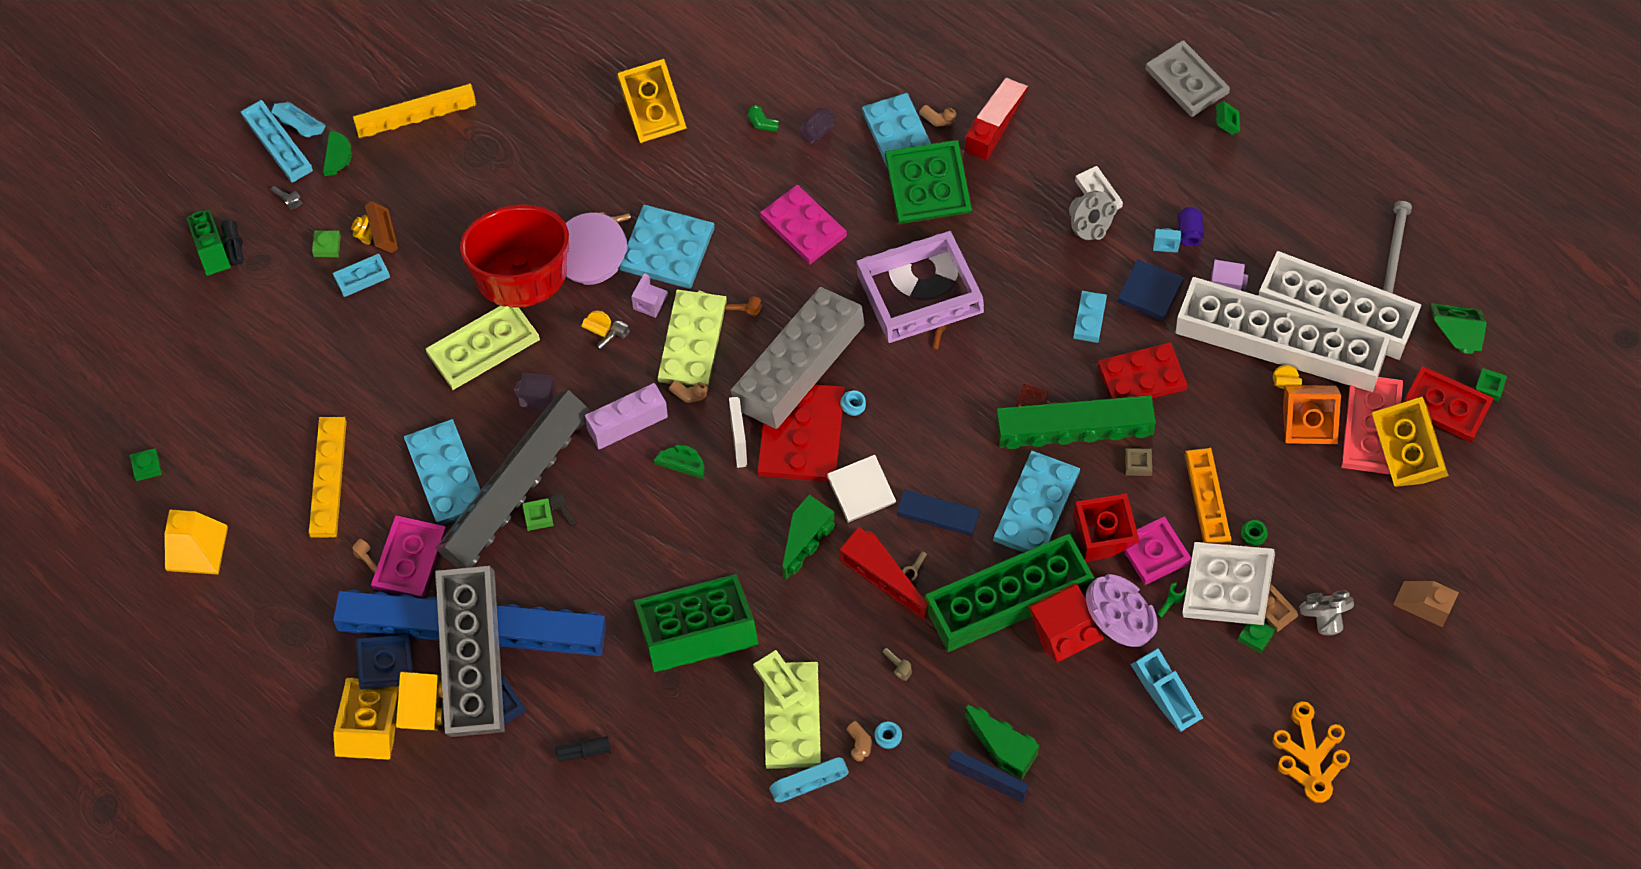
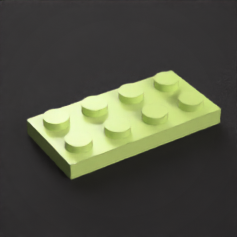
[658,290,727,389]
[426,306,540,390]
[764,662,821,769]

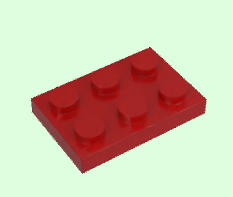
[1097,342,1188,399]
[1404,366,1494,443]

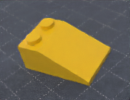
[617,59,687,143]
[334,678,399,759]

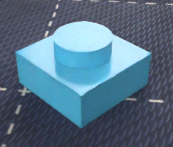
[1153,228,1181,252]

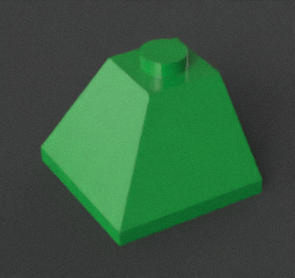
[1430,303,1487,354]

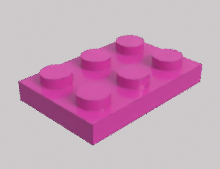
[760,184,847,265]
[371,516,447,599]

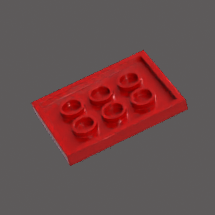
[758,385,845,482]

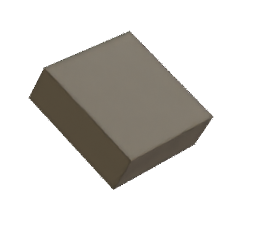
[1125,448,1152,476]

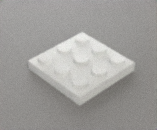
[1182,542,1275,625]

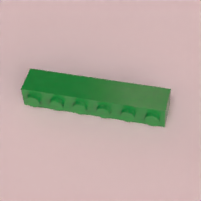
[996,396,1156,449]

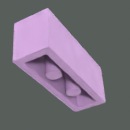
[585,383,668,450]

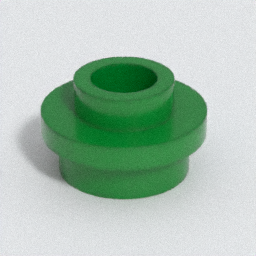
[1241,520,1268,546]

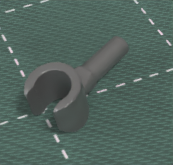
[271,186,302,210]
[596,321,630,349]

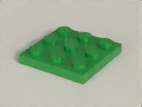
[885,140,972,224]

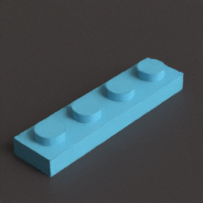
[241,100,313,183]

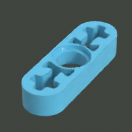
[770,758,849,802]

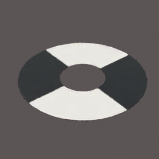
[889,239,958,299]

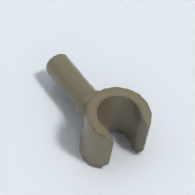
[902,551,927,584]
[883,648,912,681]

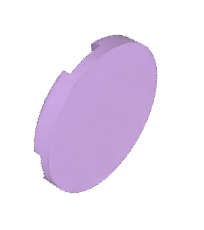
[566,213,627,285]
[1086,574,1157,647]

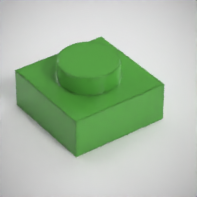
[312,231,341,257]
[522,498,554,531]

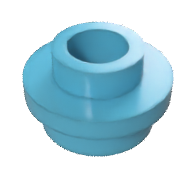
[840,390,866,416]
[875,722,902,749]

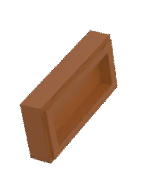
[365,201,398,253]

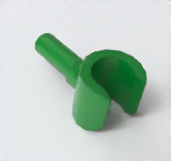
[1156,583,1186,618]

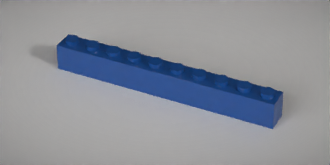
[333,590,606,656]

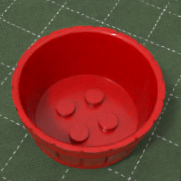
[460,205,570,308]

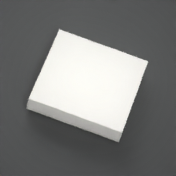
[729,397,747,468]
[827,455,896,523]

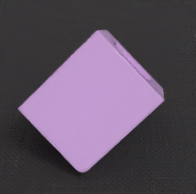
[632,273,668,318]

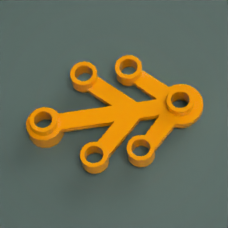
[1273,702,1350,803]

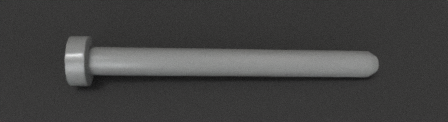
[1383,201,1412,294]

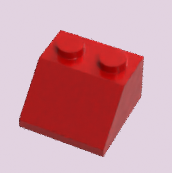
[1072,493,1139,562]
[1028,583,1104,662]

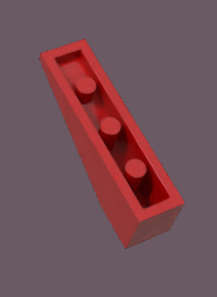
[965,78,1028,161]
[840,527,928,619]

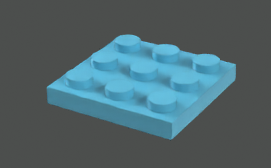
[619,205,714,289]

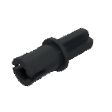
[221,220,244,266]
[555,736,611,762]

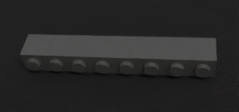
[435,390,590,569]

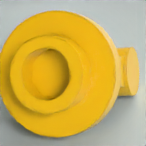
[351,215,373,245]
[581,311,611,338]
[1273,365,1302,389]

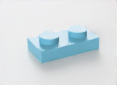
[271,102,326,137]
[333,254,390,297]
[1073,291,1107,343]

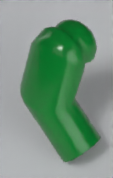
[747,105,779,132]

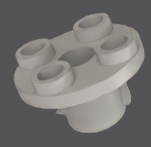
[1069,191,1117,240]
[1299,590,1354,636]

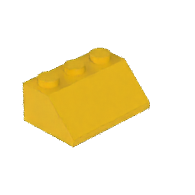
[1372,397,1449,487]

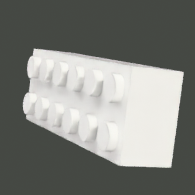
[1258,251,1421,360]

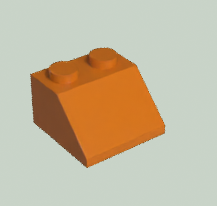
[1283,385,1341,444]

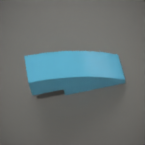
[1130,649,1203,732]

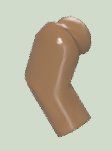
[919,105,957,126]
[668,380,708,403]
[846,721,872,761]

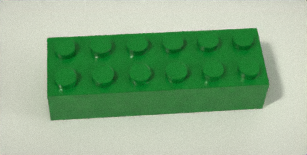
[925,533,1094,652]

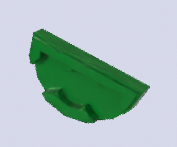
[323,131,352,176]
[654,445,705,479]

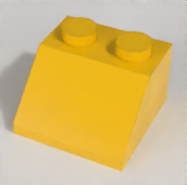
[396,672,444,731]

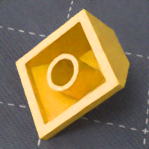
[165,510,228,575]

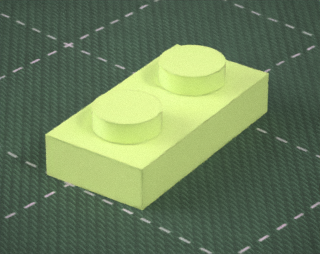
[753,650,806,710]

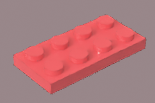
[1341,377,1403,475]

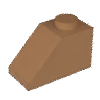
[1393,581,1459,627]

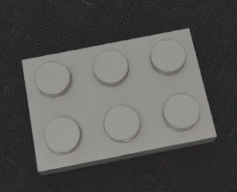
[1145,40,1230,117]

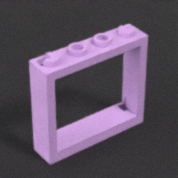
[856,231,984,343]

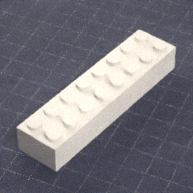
[1176,277,1391,392]

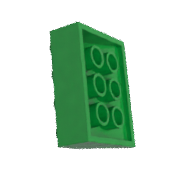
[634,574,759,672]

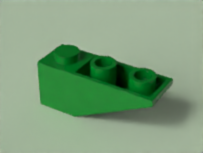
[186,210,231,276]
[782,495,835,580]
[965,705,1039,781]

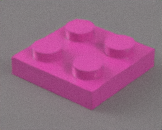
[1123,516,1192,585]

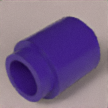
[1178,207,1204,246]

